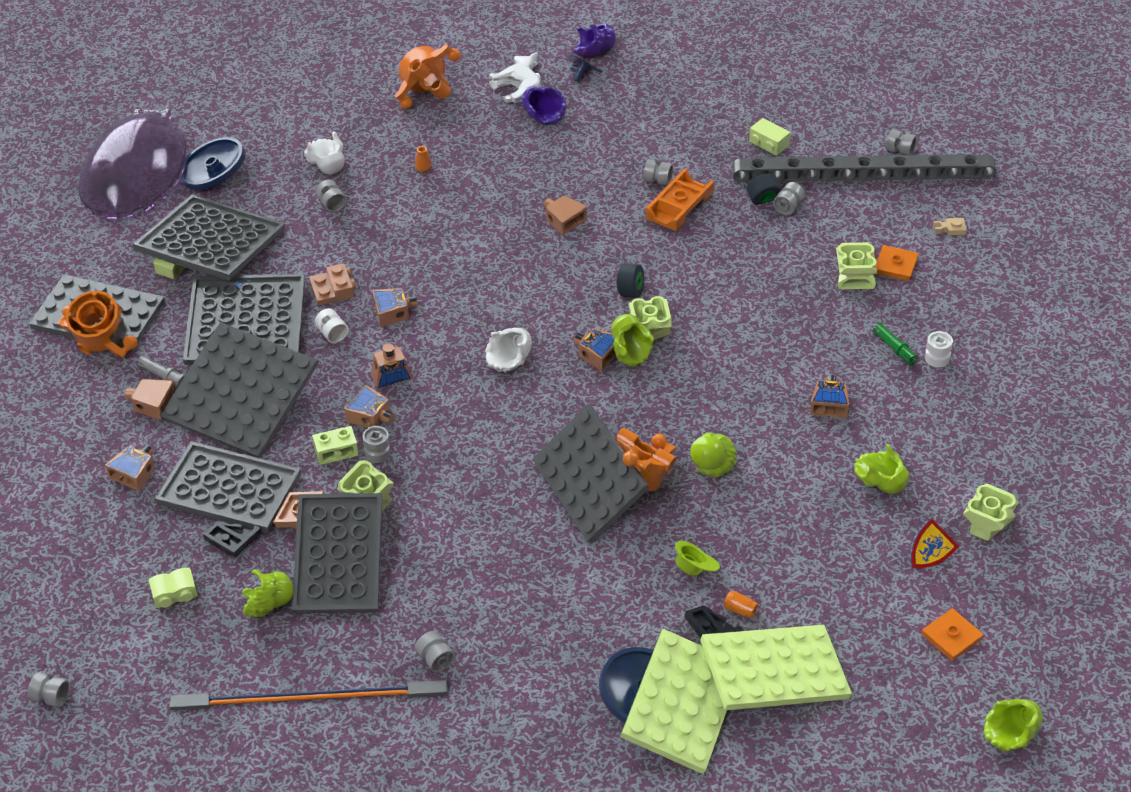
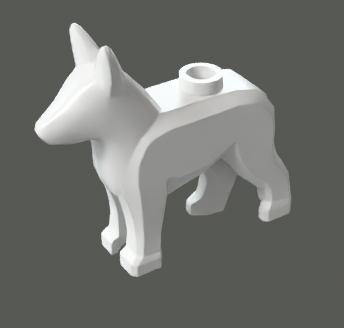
[489,52,542,104]

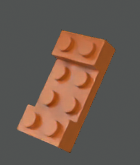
[646,169,714,232]

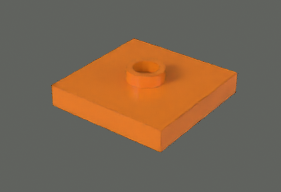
[876,245,919,281]
[921,608,984,661]

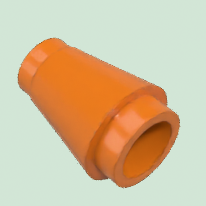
[415,146,432,172]

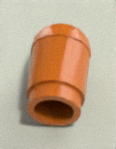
[724,591,758,619]

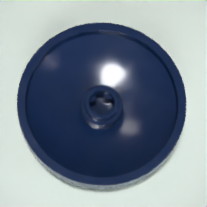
[179,137,245,190]
[599,647,654,723]

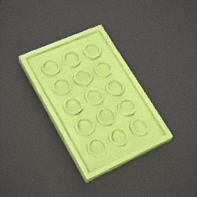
[701,625,852,710]
[620,629,727,774]

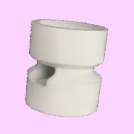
[314,308,349,344]
[925,331,953,367]

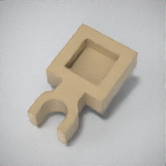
[933,218,967,235]

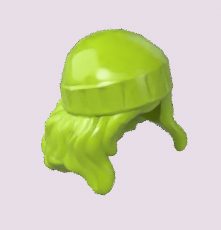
[611,314,654,367]
[690,432,737,478]
[854,444,909,494]
[242,569,293,617]
[983,699,1042,752]

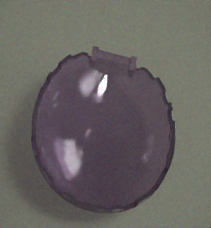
[78,108,188,218]

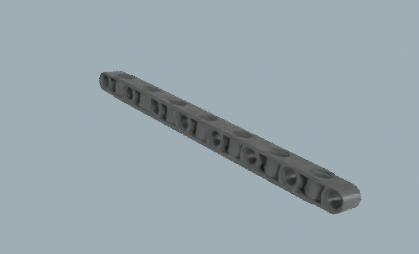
[732,154,996,182]

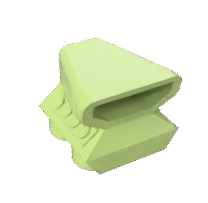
[836,242,877,289]
[628,296,672,340]
[337,460,394,511]
[963,483,1018,541]

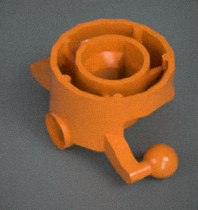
[395,44,461,110]
[57,290,138,358]
[615,427,677,491]

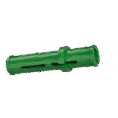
[873,323,918,365]

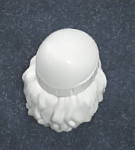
[304,132,345,175]
[485,328,532,373]

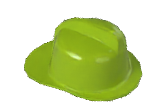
[675,541,720,576]

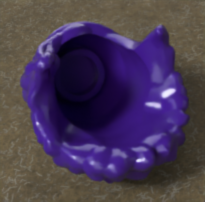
[573,23,616,58]
[522,86,567,125]

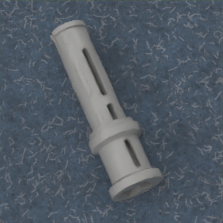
[137,355,186,389]

